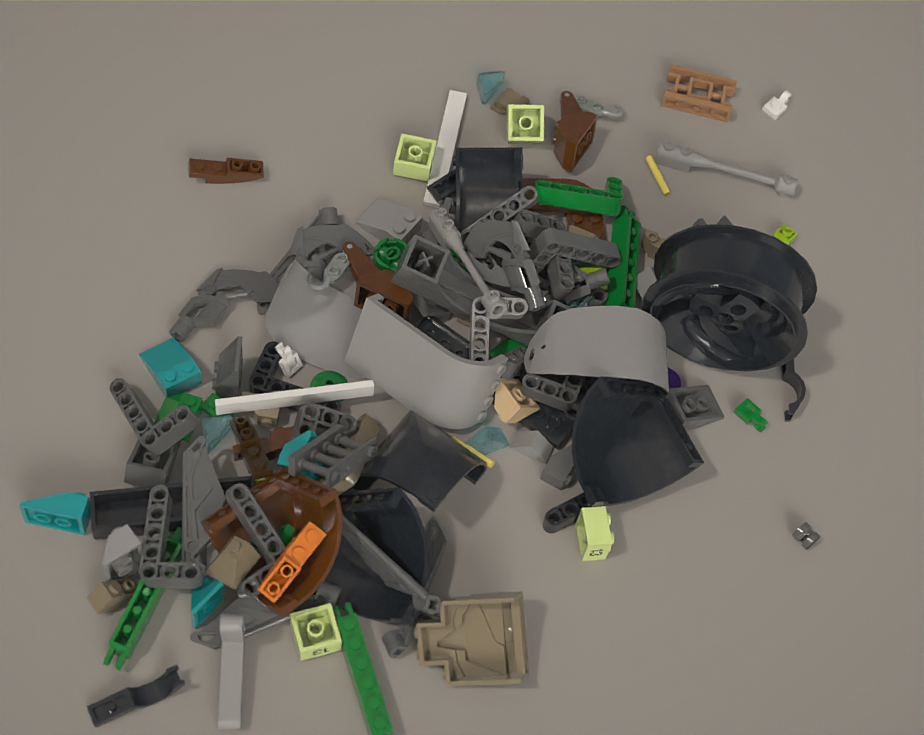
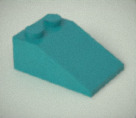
[139,337,202,398]
[20,492,91,536]

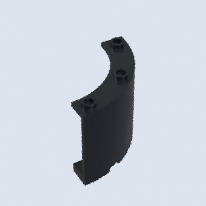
[452,147,524,251]

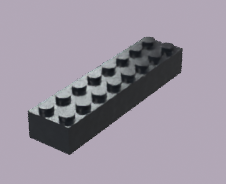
[89,476,256,540]

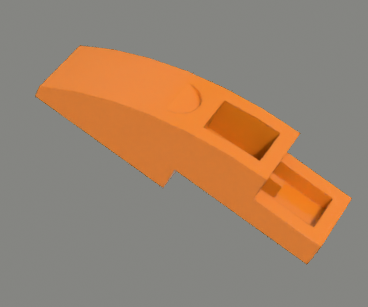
[257,521,326,603]

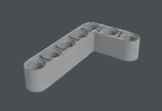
[469,296,528,361]
[218,614,245,730]

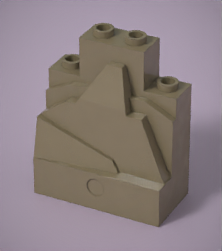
[414,591,529,686]

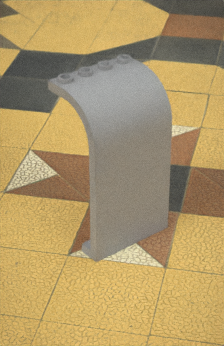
[344,293,508,429]

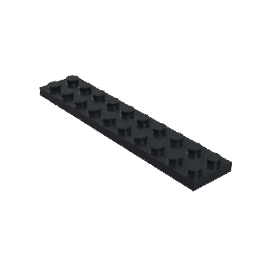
[413,315,576,449]

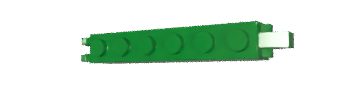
[605,205,641,308]
[103,526,182,671]
[332,602,394,735]

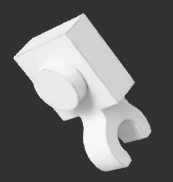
[762,90,792,120]
[275,342,303,378]

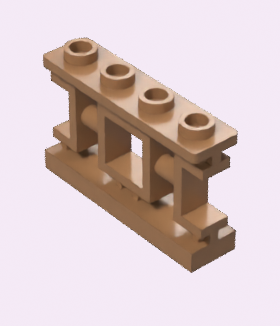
[661,65,737,123]

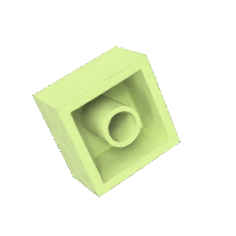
[506,105,544,142]
[393,133,437,182]
[575,506,614,561]
[289,603,342,661]

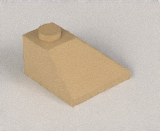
[494,378,540,423]

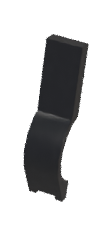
[782,359,806,422]
[87,664,186,728]

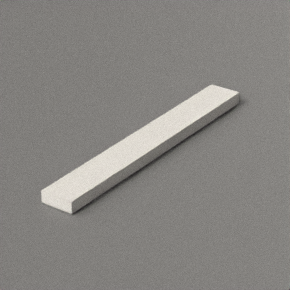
[423,90,467,208]
[215,380,374,415]

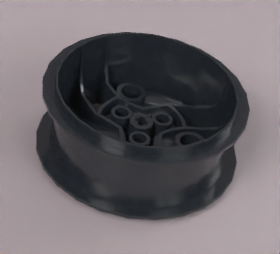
[642,224,818,372]

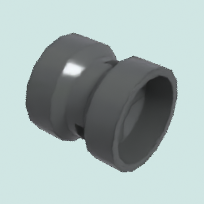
[792,522,820,550]

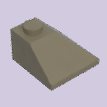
[205,536,260,590]

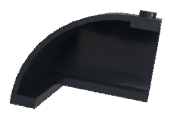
[572,376,704,506]
[352,410,487,512]
[313,487,428,623]

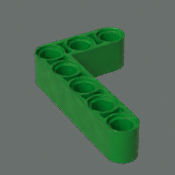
[532,177,623,216]

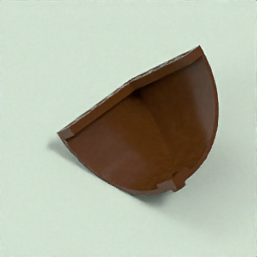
[201,467,342,617]

